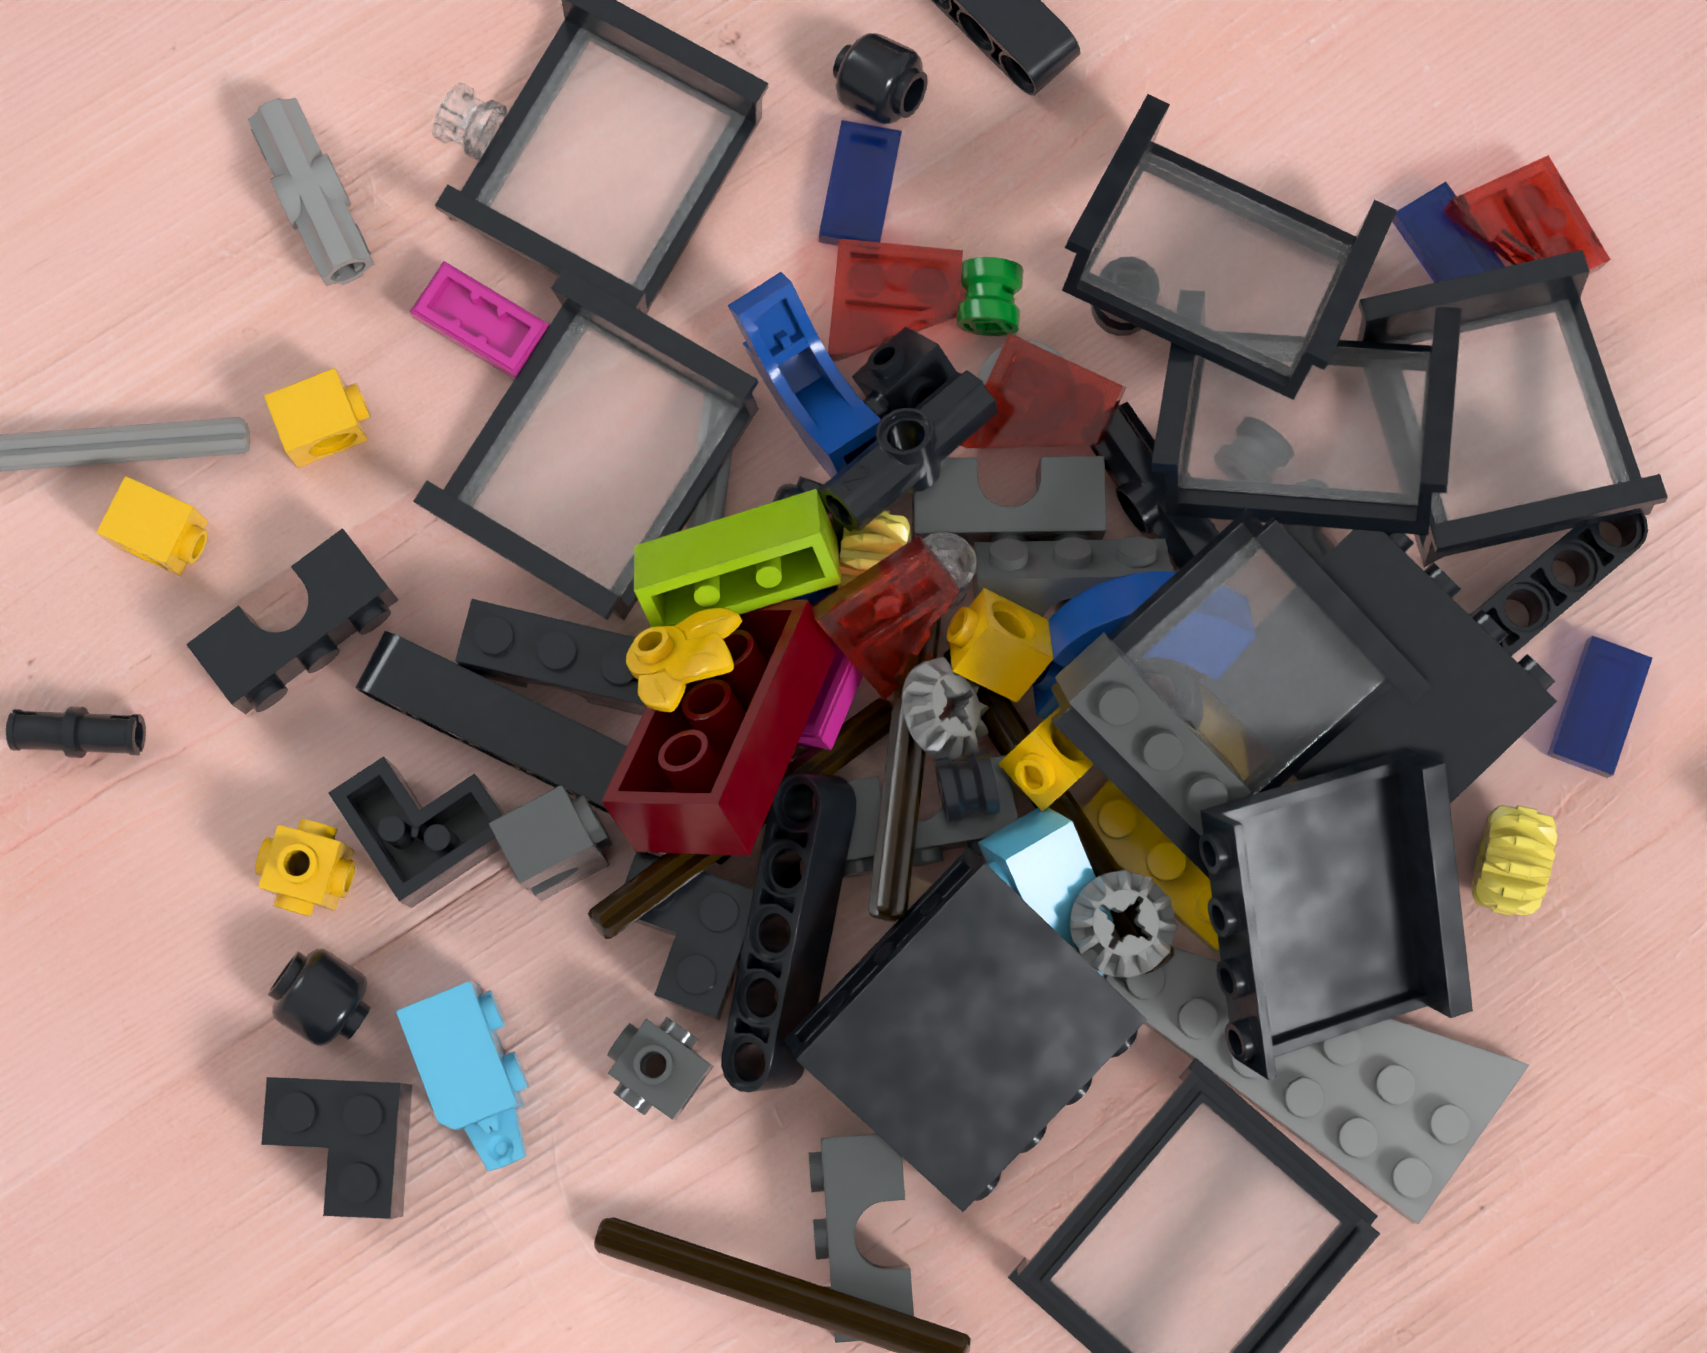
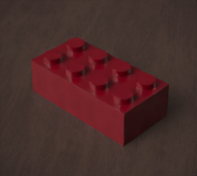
[601,600,836,856]

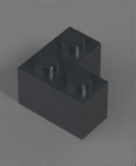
[328,756,505,908]
[625,852,753,1021]
[261,1077,412,1219]

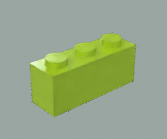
[634,489,842,627]

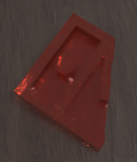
[1444,155,1611,274]
[828,239,963,362]
[960,333,1127,449]
[811,535,960,700]

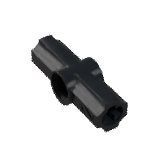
[819,370,998,532]
[1082,401,1219,572]

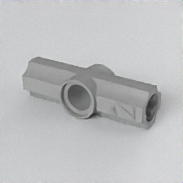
[248,98,374,286]

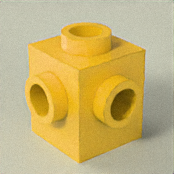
[255,818,356,917]

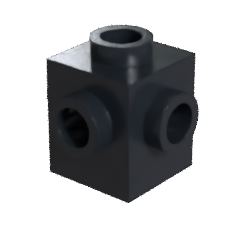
[852,326,957,420]

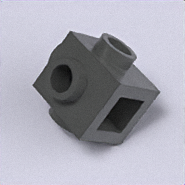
[607,1017,714,1120]

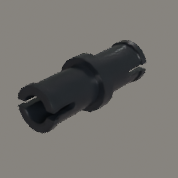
[6,706,146,758]

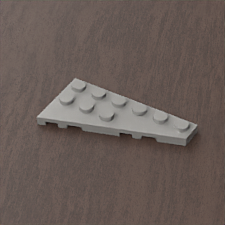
[1104,947,1529,1224]

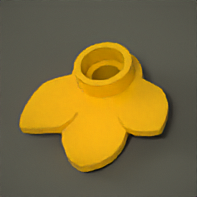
[625,608,742,712]

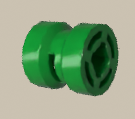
[957,257,1024,336]

